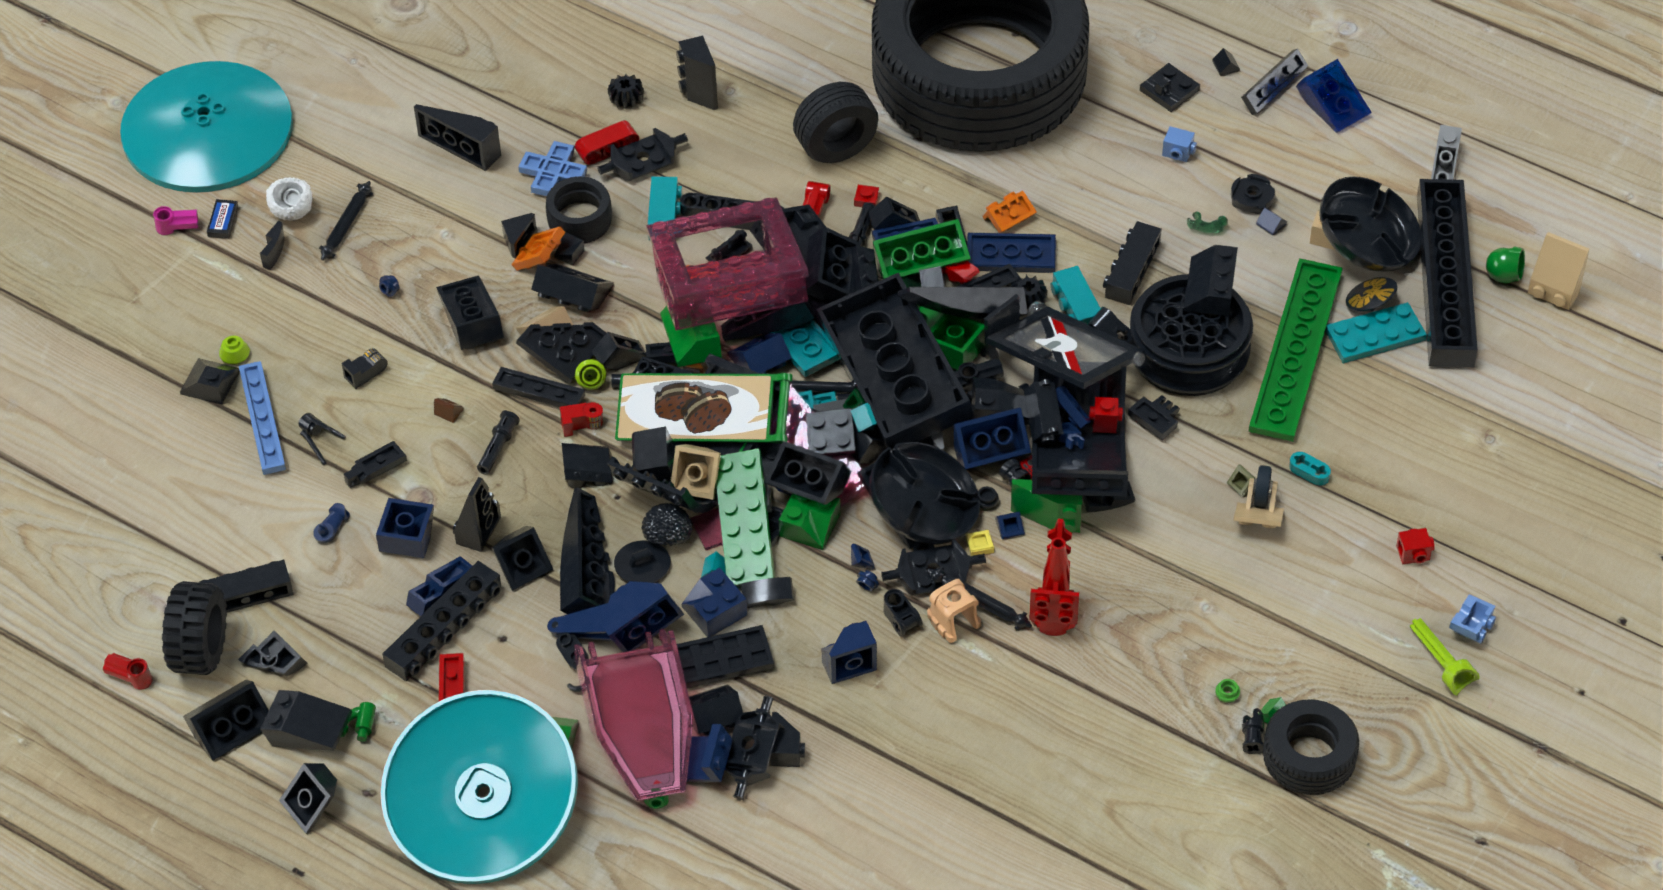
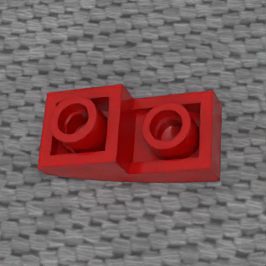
[942,261,980,284]

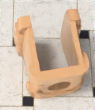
[927,579,981,643]

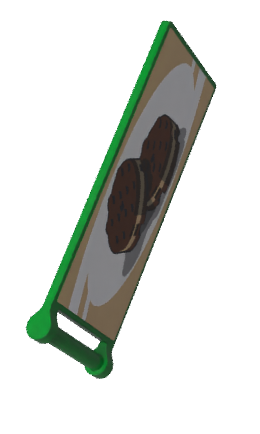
[615,373,793,444]

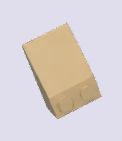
[1528,232,1590,310]

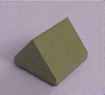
[1227,464,1257,497]

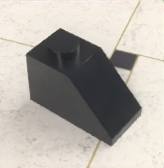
[869,197,920,230]
[592,332,646,371]
[770,712,805,767]

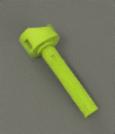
[1410,618,1480,696]

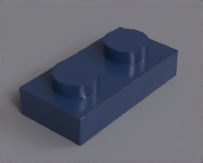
[1056,386,1093,428]

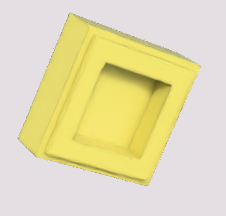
[965,530,994,556]

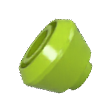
[219,336,250,365]
[575,359,606,390]

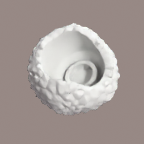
[266,177,312,221]

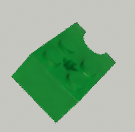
[919,306,985,370]

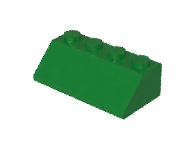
[873,219,971,279]
[660,286,722,367]

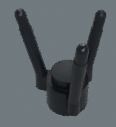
[298,413,346,465]

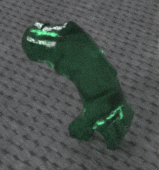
[1187,211,1228,233]

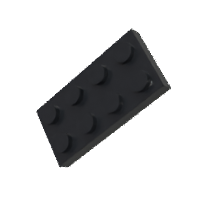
[669,625,775,690]

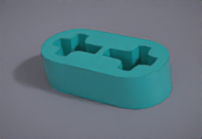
[1289,452,1331,486]

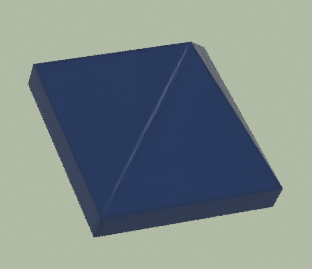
[851,543,875,570]

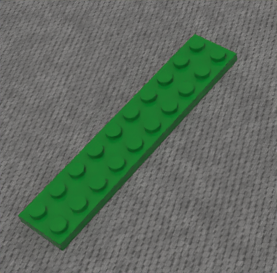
[1248,258,1343,442]

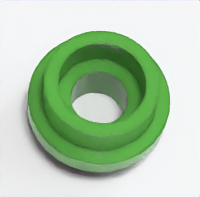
[1215,679,1240,702]

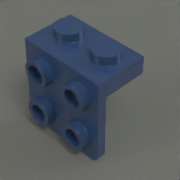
[681,724,733,782]

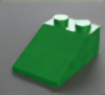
[1011,479,1082,533]

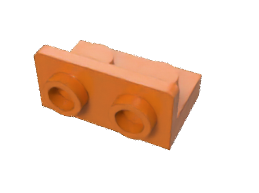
[982,190,1037,233]

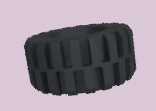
[162,581,227,675]

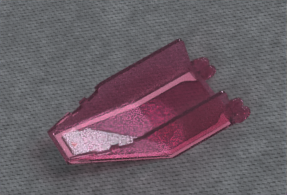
[574,629,694,801]

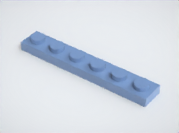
[239,361,286,475]

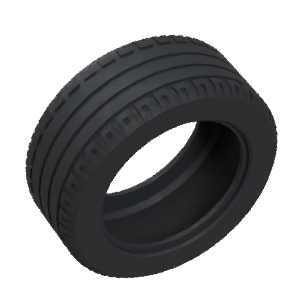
[872,0,1090,152]

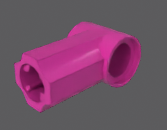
[153,206,198,235]

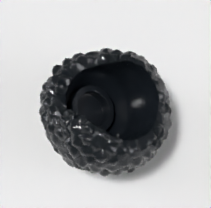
[641,503,693,546]

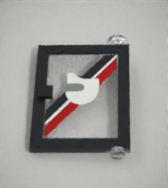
[986,301,1145,389]

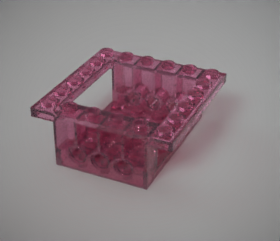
[646,197,809,330]

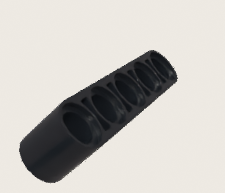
[680,193,784,230]

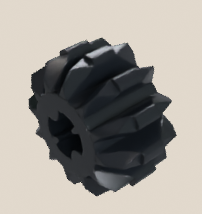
[607,74,644,109]
[1011,274,1048,312]

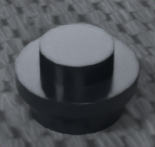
[975,486,999,509]

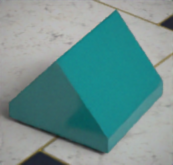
[850,403,877,432]
[701,551,726,578]

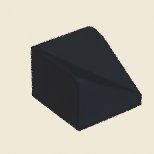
[554,233,585,265]

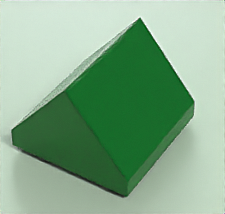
[1258,697,1286,724]

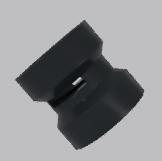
[999,458,1031,487]

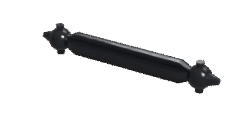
[319,181,373,261]
[927,566,1032,630]

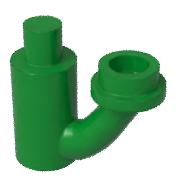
[341,702,376,742]

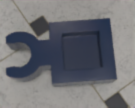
[1057,422,1085,449]

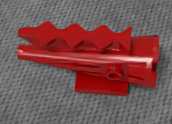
[1029,519,1079,636]

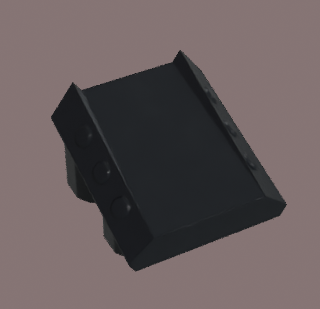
[562,443,612,489]

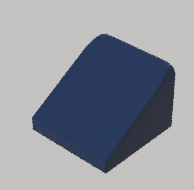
[995,511,1025,539]

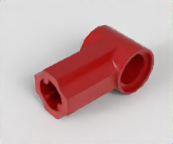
[803,181,831,217]
[103,653,153,690]

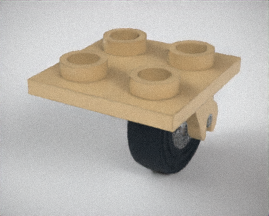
[1234,465,1284,528]

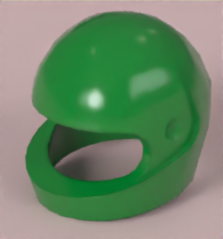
[1486,246,1525,283]

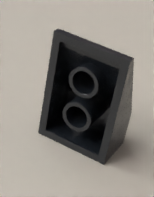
[260,690,352,751]

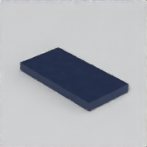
[967,232,1056,273]

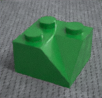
[779,494,841,550]

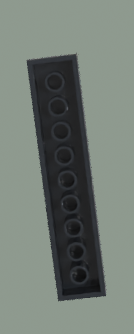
[1417,179,1478,367]

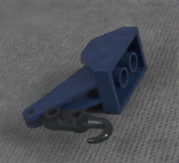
[547,581,684,692]

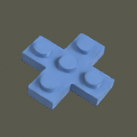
[518,141,587,196]

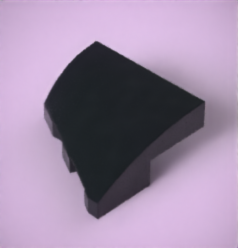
[238,630,307,676]

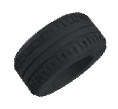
[793,81,879,163]
[1263,699,1360,795]

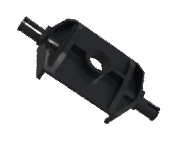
[725,696,785,800]

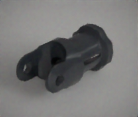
[1242,708,1264,754]

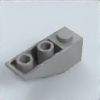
[1431,125,1462,180]

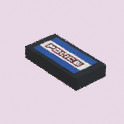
[207,199,238,238]

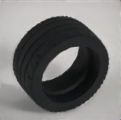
[546,176,612,244]

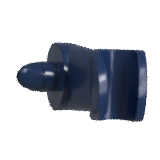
[313,503,350,543]

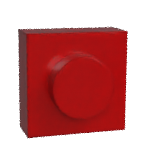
[854,184,879,207]

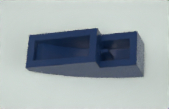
[406,556,473,617]

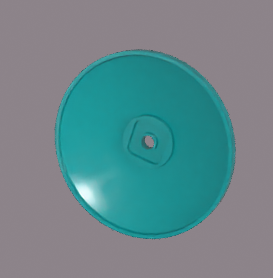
[120,61,293,193]
[381,690,578,884]

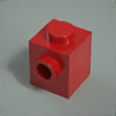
[1089,397,1123,433]
[1396,528,1435,565]

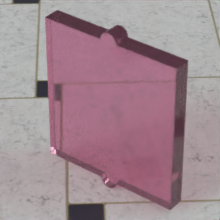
[690,508,723,550]

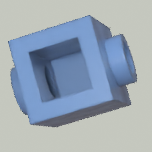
[1162,126,1197,162]

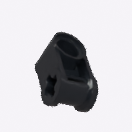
[1088,307,1132,343]
[883,589,923,636]

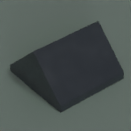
[632,426,675,483]

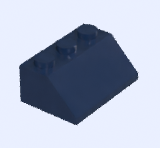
[954,407,1031,469]

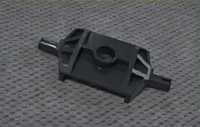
[597,128,688,181]
[881,540,986,596]

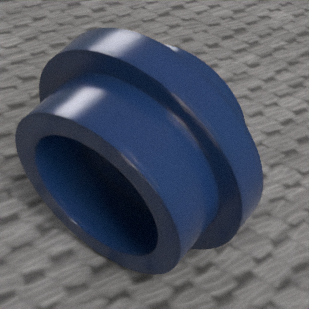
[379,275,400,297]
[856,570,879,592]

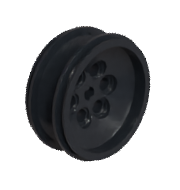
[1130,274,1253,396]

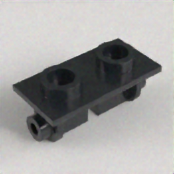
[705,229,752,270]

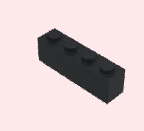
[1103,221,1162,305]
[199,559,294,613]

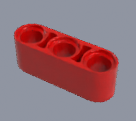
[574,120,640,165]

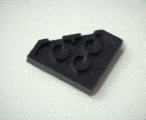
[516,322,606,384]

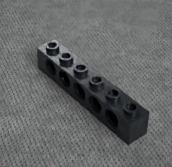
[382,560,502,682]

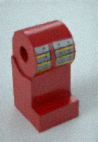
[560,402,603,437]

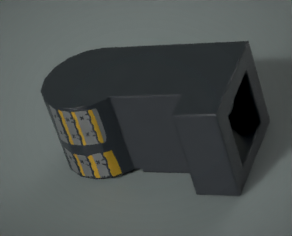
[342,348,388,389]

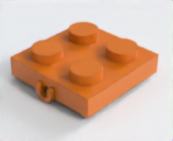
[511,226,565,271]

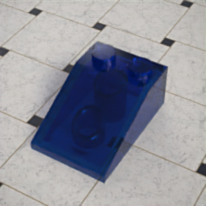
[1296,59,1372,133]

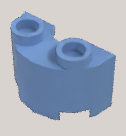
[1449,594,1496,644]

